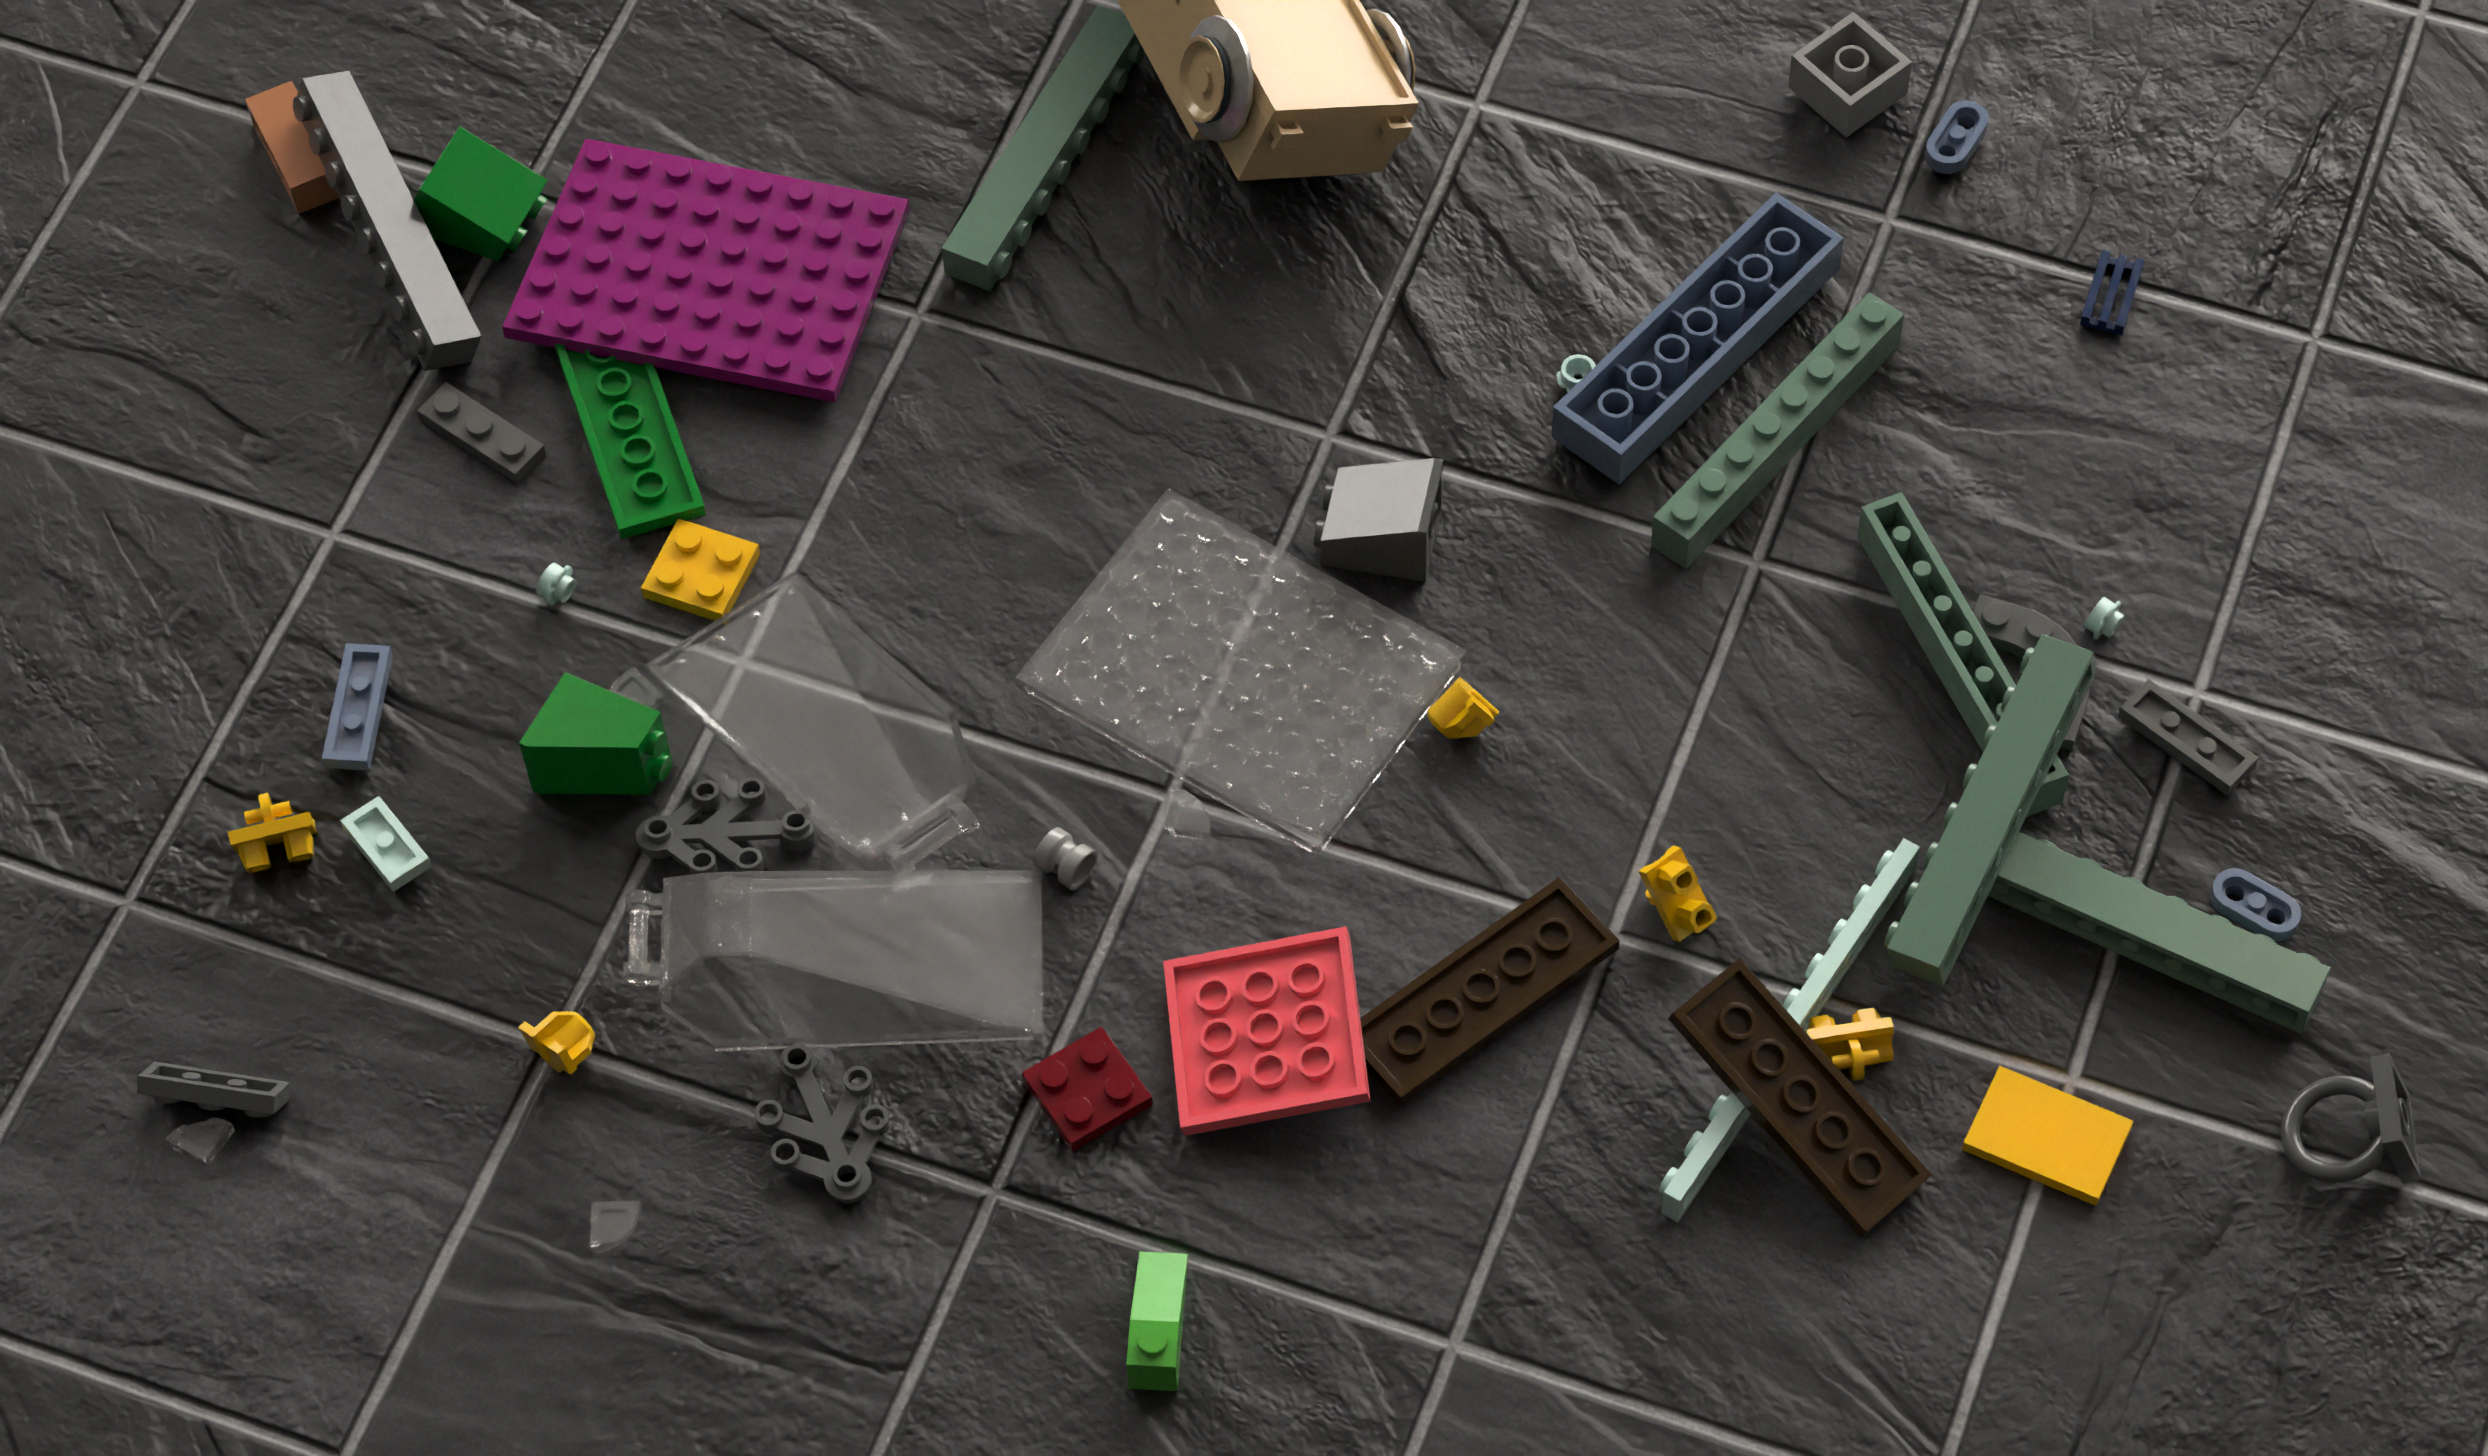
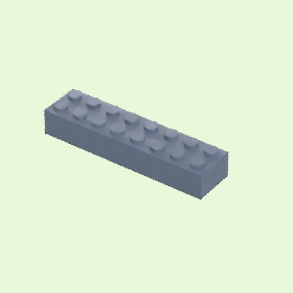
[1552,193,1844,485]

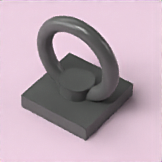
[2281,1053,2421,1183]

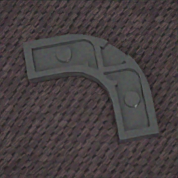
[1973,594,2090,751]

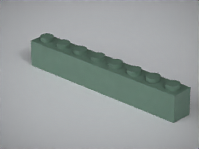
[941,4,1145,291]
[1651,292,1904,569]
[1857,492,2069,817]
[1884,634,2097,987]
[1988,832,2331,1034]

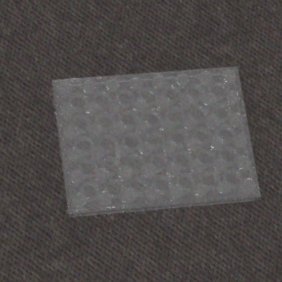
[1016,488,1467,857]

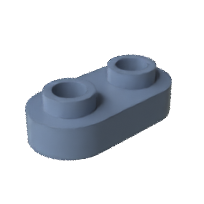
[1925,100,1989,174]
[2210,868,2301,942]

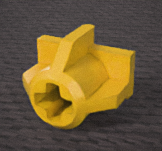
[1427,677,1499,739]
[518,1011,595,1075]

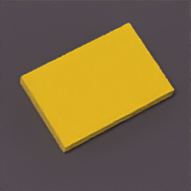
[1962,1065,2134,1206]

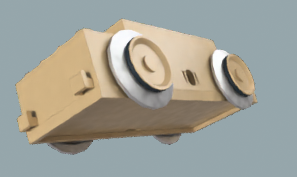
[1117,0,1419,181]

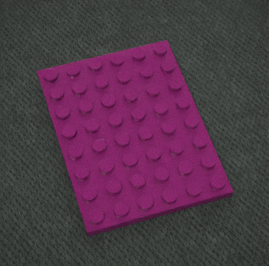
[502,138,910,403]

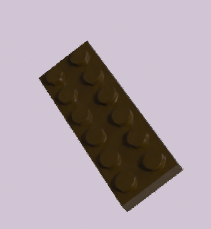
[1360,877,1620,1106]
[1668,958,1932,1237]

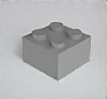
[1788,12,1912,137]

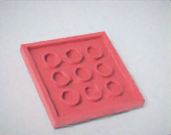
[1163,926,1371,1136]

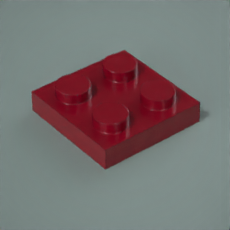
[1022,1026,1153,1152]

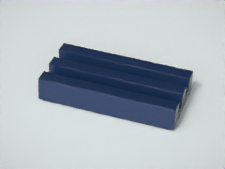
[2080,249,2145,336]

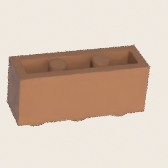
[245,81,339,214]

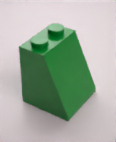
[414,126,548,262]
[519,672,673,795]

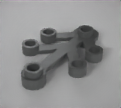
[636,778,817,881]
[754,1044,890,1204]

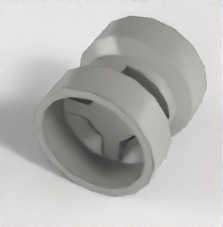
[1033,827,1098,890]

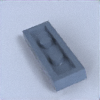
[322,643,393,771]

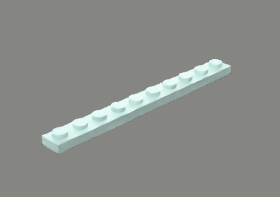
[1659,838,1920,1222]

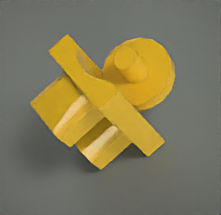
[228,793,317,873]
[1638,845,1717,942]
[1807,1008,1894,1081]

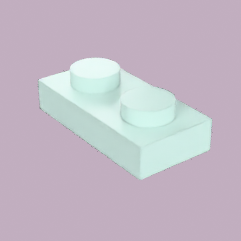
[340,796,432,892]

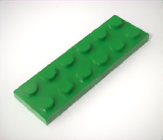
[554,343,706,539]

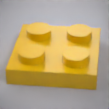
[641,518,761,624]

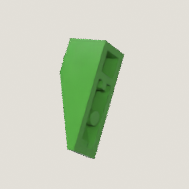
[1126,1251,1188,1391]

